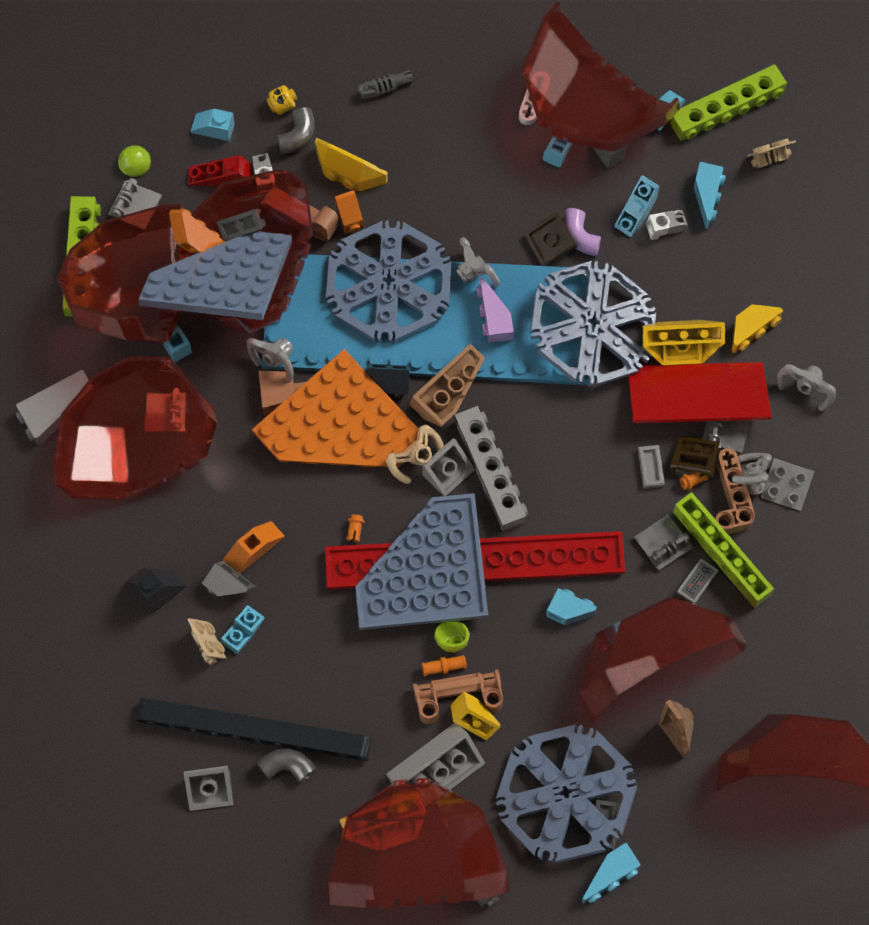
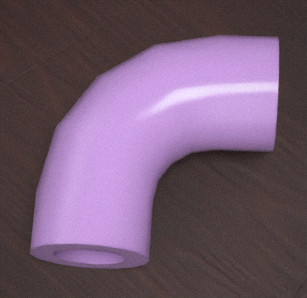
[564,208,601,256]

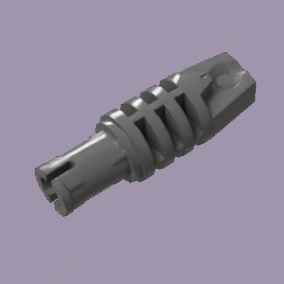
[358,70,413,99]

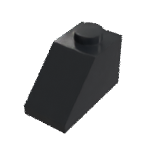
[368,364,410,397]

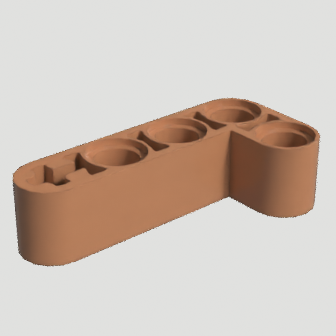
[261,186,339,242]
[715,448,755,535]

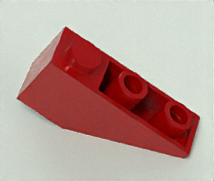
[188,155,253,187]

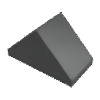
[591,135,627,169]

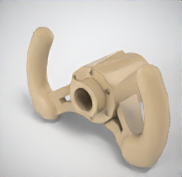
[386,425,444,484]

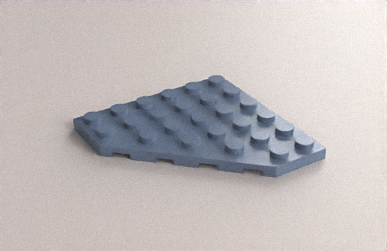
[139,231,292,320]
[356,493,488,630]

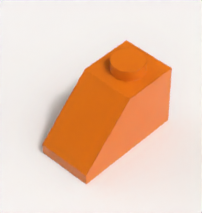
[335,190,363,235]

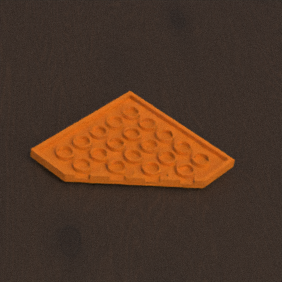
[252,349,429,468]

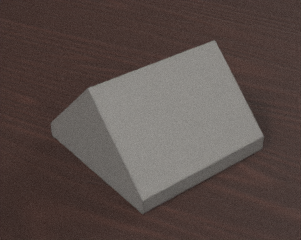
[422,438,475,496]
[184,766,233,811]

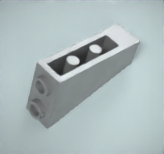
[15,369,95,445]

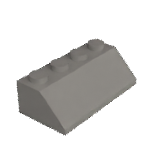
[386,723,485,809]

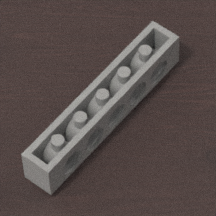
[454,406,528,532]

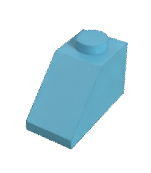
[191,109,235,141]

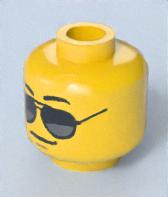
[266,85,297,115]

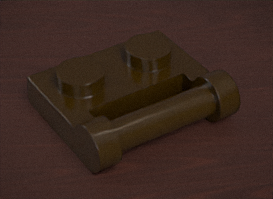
[671,436,721,477]

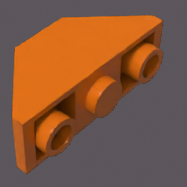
[169,208,225,253]
[222,521,285,573]

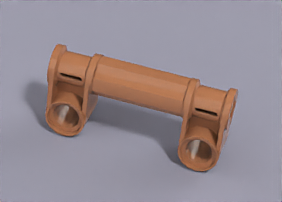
[413,669,503,725]

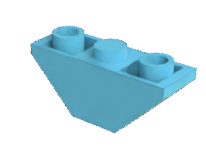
[614,175,659,237]

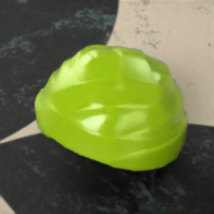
[118,145,151,177]
[434,621,470,653]

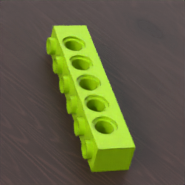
[669,64,787,141]
[63,196,101,317]
[673,492,774,609]

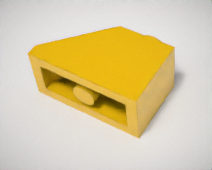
[450,692,501,740]

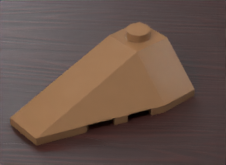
[409,344,485,427]
[658,700,694,758]

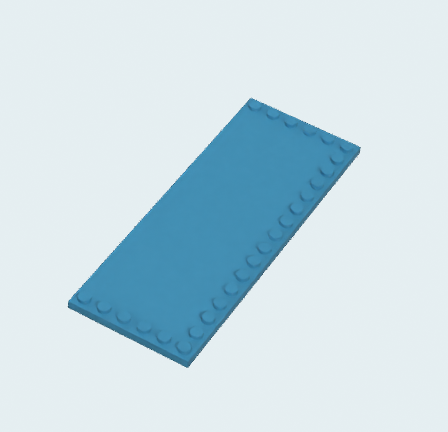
[262,253,594,385]

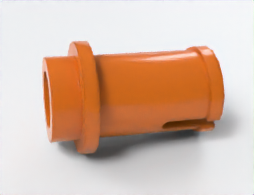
[680,472,708,490]
[346,514,365,542]

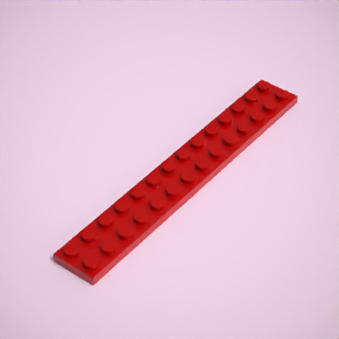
[325,531,625,590]

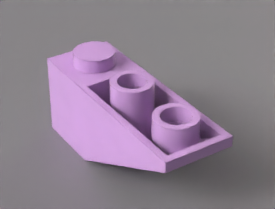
[476,278,514,343]

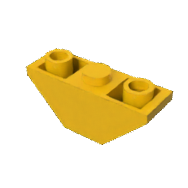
[731,304,783,353]

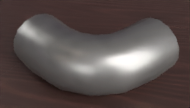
[277,107,314,155]
[256,749,317,783]

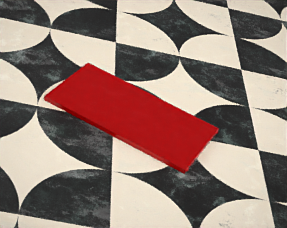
[628,362,772,423]

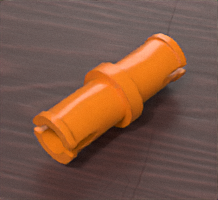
[421,655,467,676]

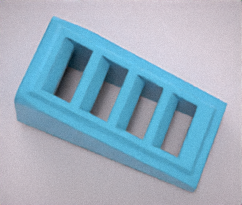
[543,124,578,167]

